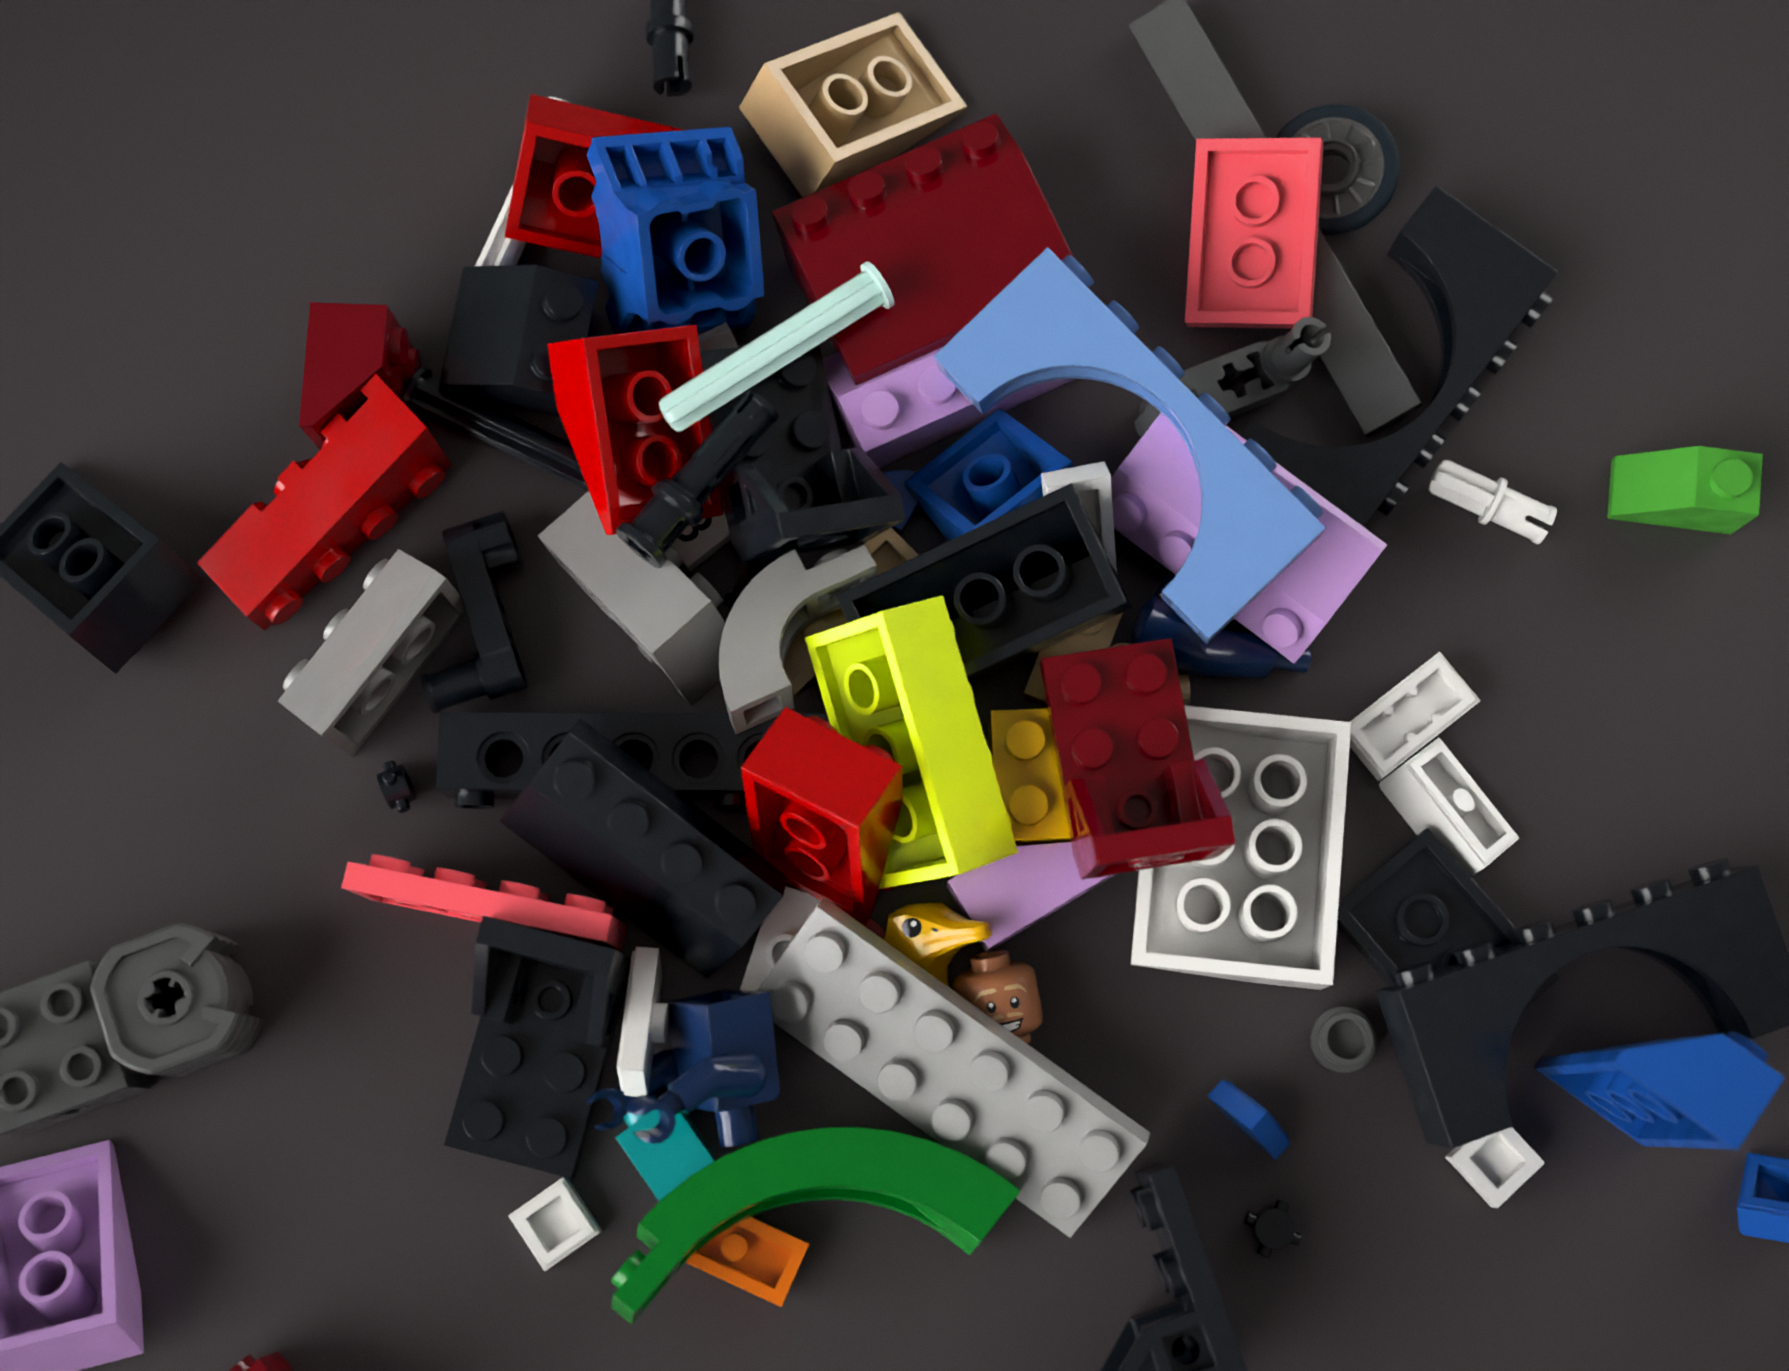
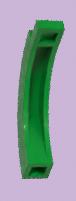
[611,1127,1021,1325]

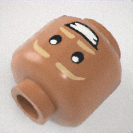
[952,950,1043,1044]

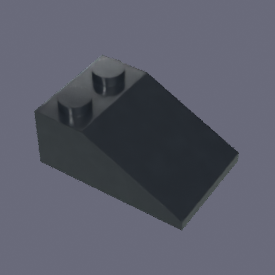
[0,462,204,674]

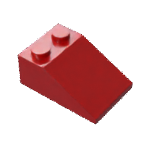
[547,325,723,535]
[741,707,903,924]

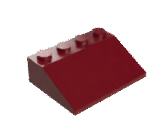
[772,113,1074,385]

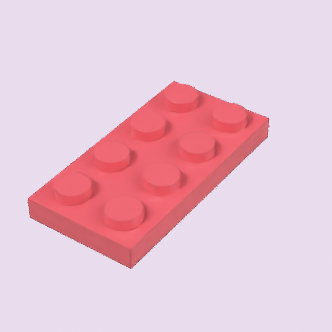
[341,854,627,951]

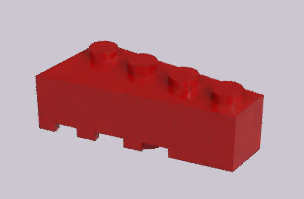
[197,373,452,631]

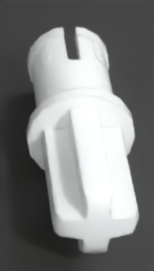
[1428,460,1557,545]

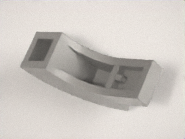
[719,544,877,735]

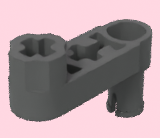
[1134,317,1331,438]

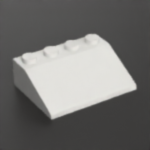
[1131,705,1351,990]

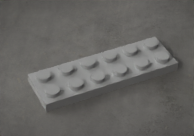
[757,897,1150,1238]

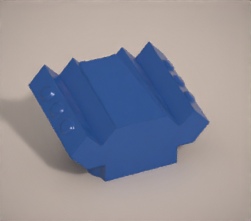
[586,127,765,334]

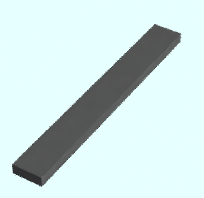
[1128,0,1422,438]

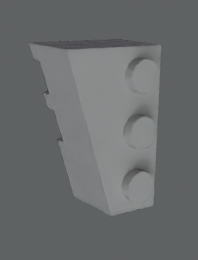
[538,491,725,706]

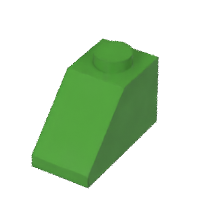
[1607,446,1763,535]

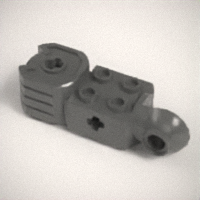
[0,923,264,1136]

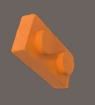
[686,1216,810,1307]

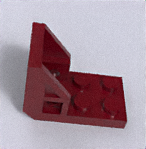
[1040,638,1236,880]

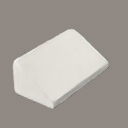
[1379,737,1520,877]

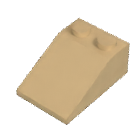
[739,12,967,197]

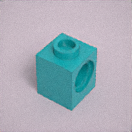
[615,1095,718,1201]

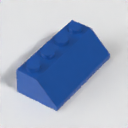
[1534,1032,1785,1150]

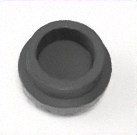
[1310,1007,1377,1073]

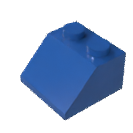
[903,408,1074,541]

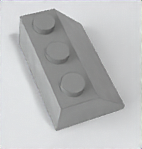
[277,549,466,756]

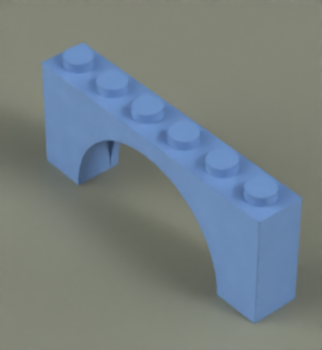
[934,247,1326,644]

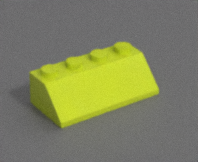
[805,595,1018,889]

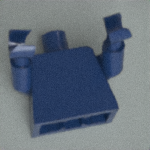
[586,989,780,1147]

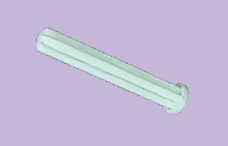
[658,261,895,432]

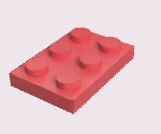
[1185,138,1324,329]

